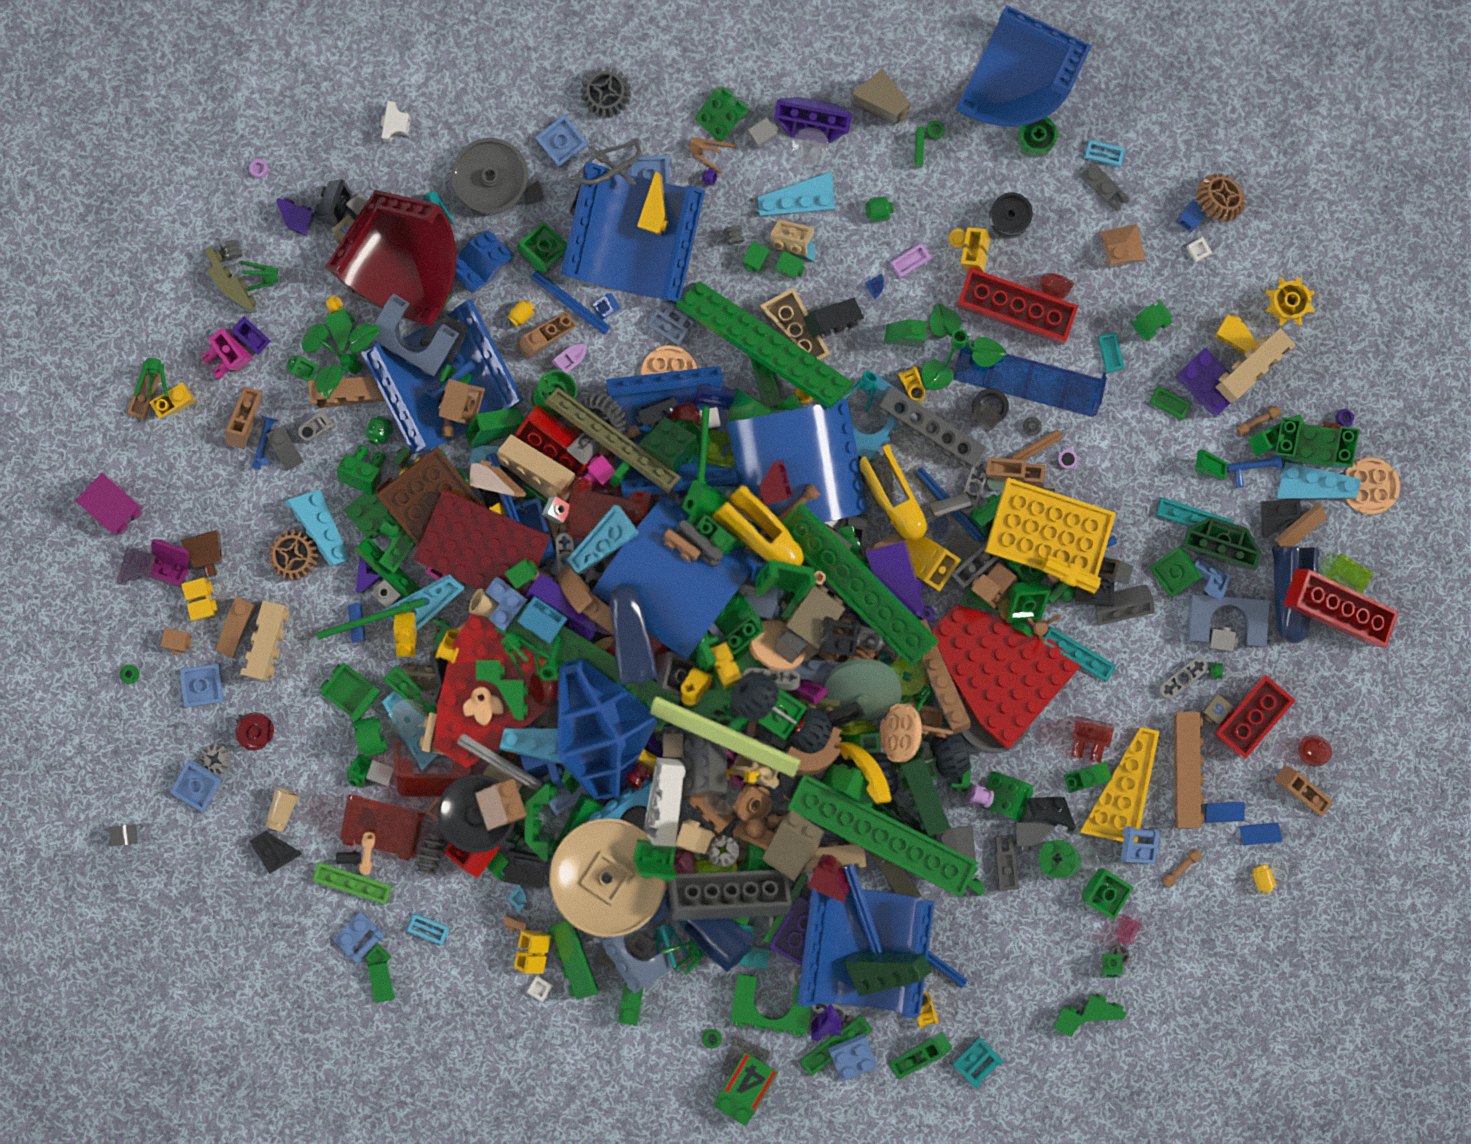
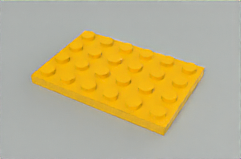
[985,478,1116,576]

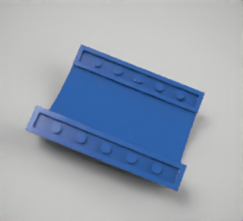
[561,162,705,302]
[361,299,523,455]
[606,366,738,498]
[727,399,869,533]
[592,495,753,660]
[797,889,935,1018]

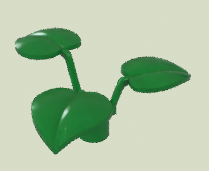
[921,303,1007,390]
[302,323,381,399]

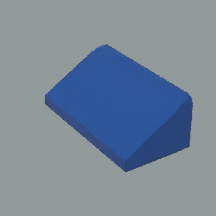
[348,602,366,643]
[1204,802,1245,823]
[1240,822,1283,846]

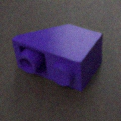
[276,197,315,236]

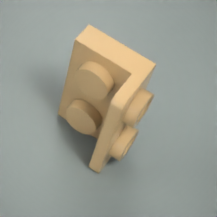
[770,219,814,256]

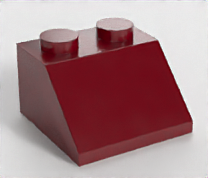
[758,459,793,505]
[808,854,850,903]

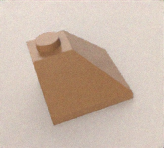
[1100,224,1145,268]

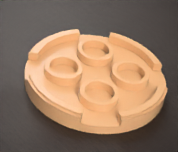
[641,345,697,375]
[1344,457,1400,515]
[749,620,806,671]
[879,703,922,762]

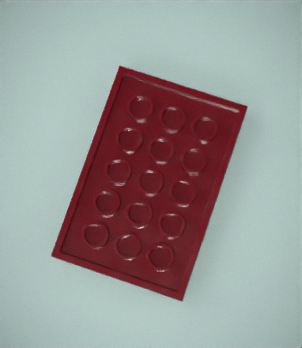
[413,489,551,597]

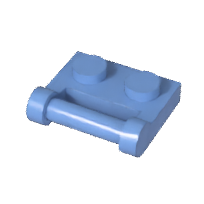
[1121,826,1160,864]
[334,912,386,964]

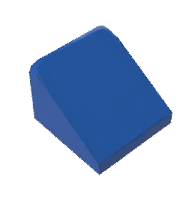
[592,293,621,320]

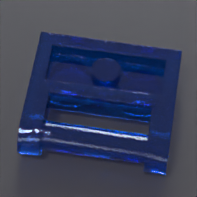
[691,384,736,410]

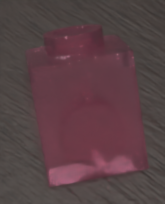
[1113,914,1142,946]

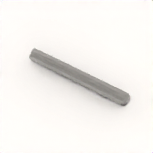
[457,734,542,792]

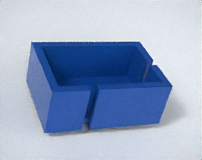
[514,498,557,563]

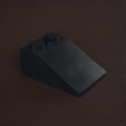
[314,179,352,226]

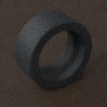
[972,388,1009,425]

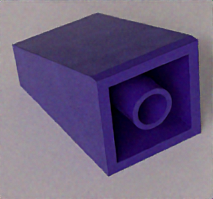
[866,541,926,616]

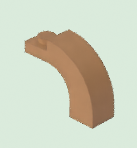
[786,727,841,776]

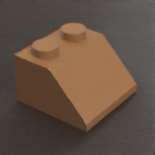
[439,379,485,424]
[475,779,527,831]

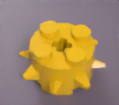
[1265,277,1315,326]

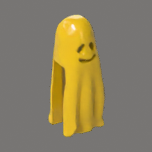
[860,444,927,541]
[713,486,804,565]

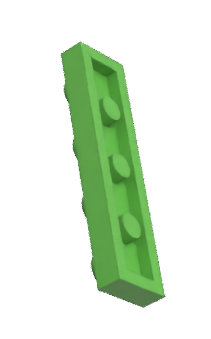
[312,862,393,905]

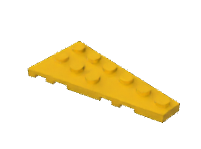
[1079,727,1159,842]

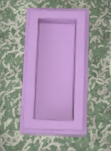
[890,243,932,279]

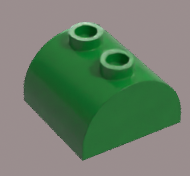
[970,493,1002,541]

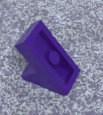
[231,316,271,355]
[356,556,382,593]
[811,1005,841,1041]

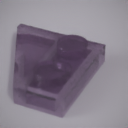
[116,548,156,585]

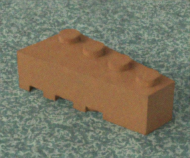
[308,375,385,409]

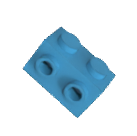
[518,597,567,643]

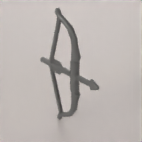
[568,138,642,185]

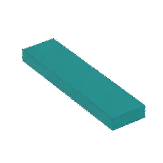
[1155,497,1234,527]
[1044,626,1116,682]

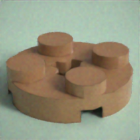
[733,784,772,823]

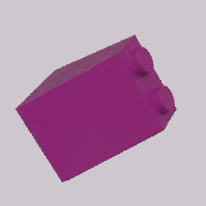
[75,473,143,536]

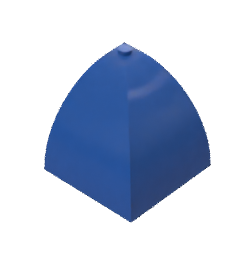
[955,5,1092,127]

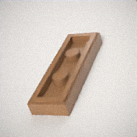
[126,360,161,420]
[1274,503,1328,547]

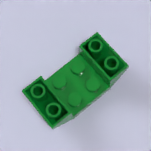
[1275,417,1360,468]
[714,591,764,655]
[525,778,558,862]

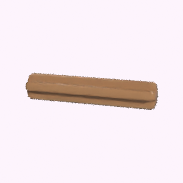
[1011,430,1063,460]

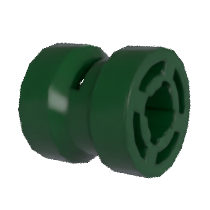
[505,824,525,851]

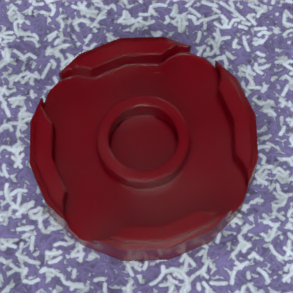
[235,712,274,751]

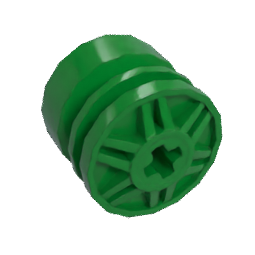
[531,370,577,419]

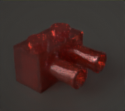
[1070,716,1114,763]

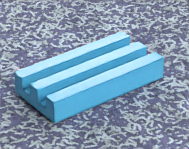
[1084,139,1125,167]
[407,913,450,945]

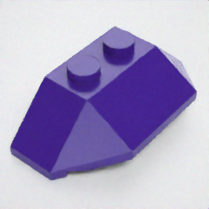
[774,97,852,144]

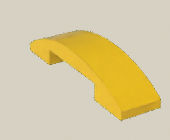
[837,742,891,803]

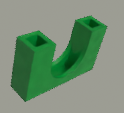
[730,973,812,1036]

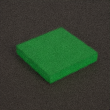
[1149,545,1203,598]

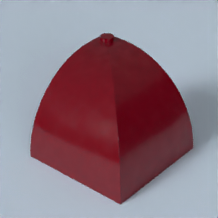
[325,190,456,327]

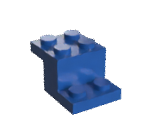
[454,230,515,294]
[520,754,566,789]

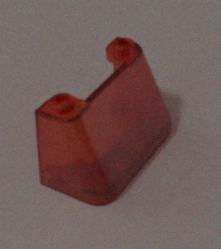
[566,476,651,548]
[339,794,426,861]

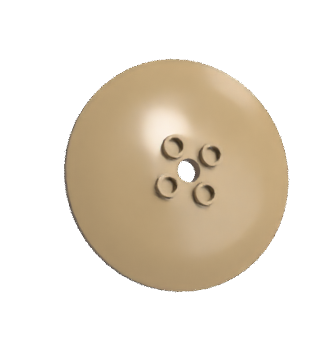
[550,819,666,937]

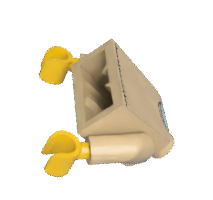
[727,753,780,789]

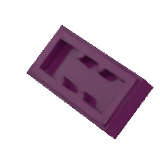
[786,679,827,704]

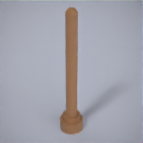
[745,483,821,551]

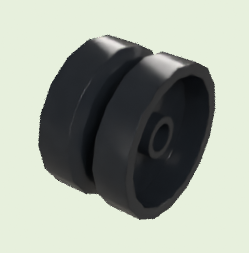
[988,192,1033,239]

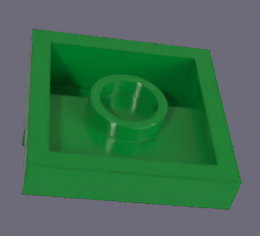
[343,490,391,539]

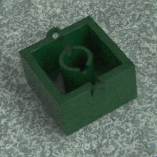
[641,417,697,473]

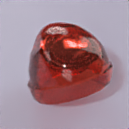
[1040,273,1075,300]
[668,402,701,427]
[529,673,559,707]
[1298,735,1332,767]

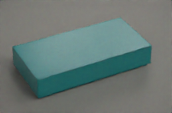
[1098,332,1125,373]

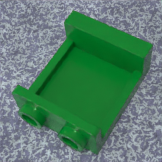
[755,559,816,602]
[320,663,382,721]

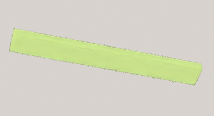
[650,697,800,777]

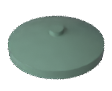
[824,659,902,721]

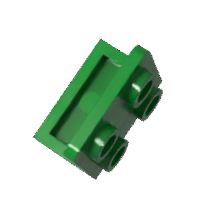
[695,86,751,142]
[981,771,1034,822]
[633,839,677,881]

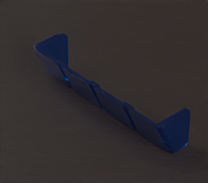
[953,336,1107,417]

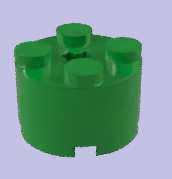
[1017,117,1058,157]
[1129,299,1173,341]
[352,716,388,760]
[1038,839,1081,880]

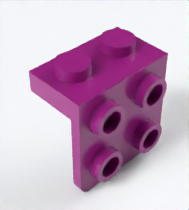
[144,539,190,588]

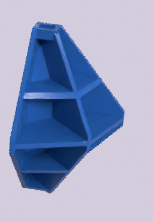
[558,658,658,799]

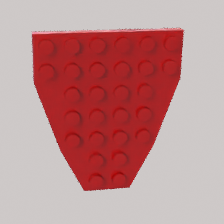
[931,604,1081,750]
[434,614,559,768]

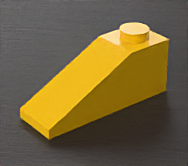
[637,172,669,236]
[1214,314,1258,354]

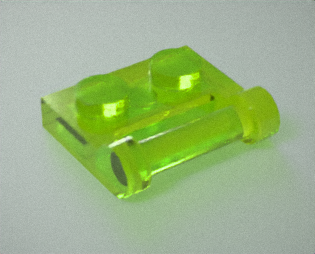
[706,429,735,468]
[1326,554,1374,594]

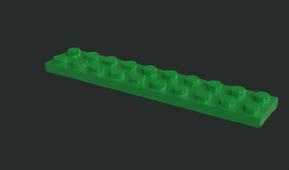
[676,281,853,410]
[781,502,939,667]
[495,603,681,731]
[786,774,978,898]

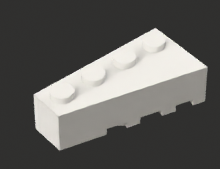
[643,758,685,847]

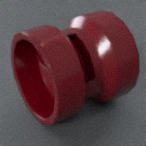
[624,762,652,790]

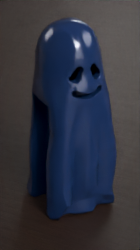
[1272,546,1320,643]
[610,583,658,686]
[666,893,755,973]

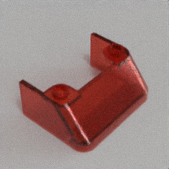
[394,739,474,797]

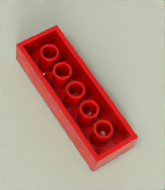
[956,268,1078,345]
[1283,569,1399,648]

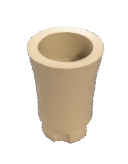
[469,589,500,618]
[265,787,300,832]

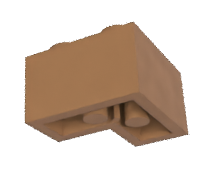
[971,562,1019,609]

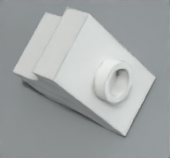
[381,101,411,143]

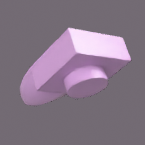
[552,344,587,373]

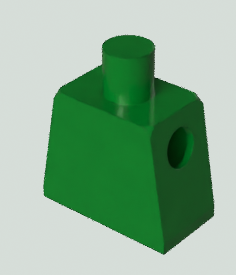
[682,480,729,528]

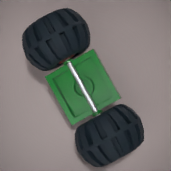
[731,672,832,754]
[860,733,971,796]

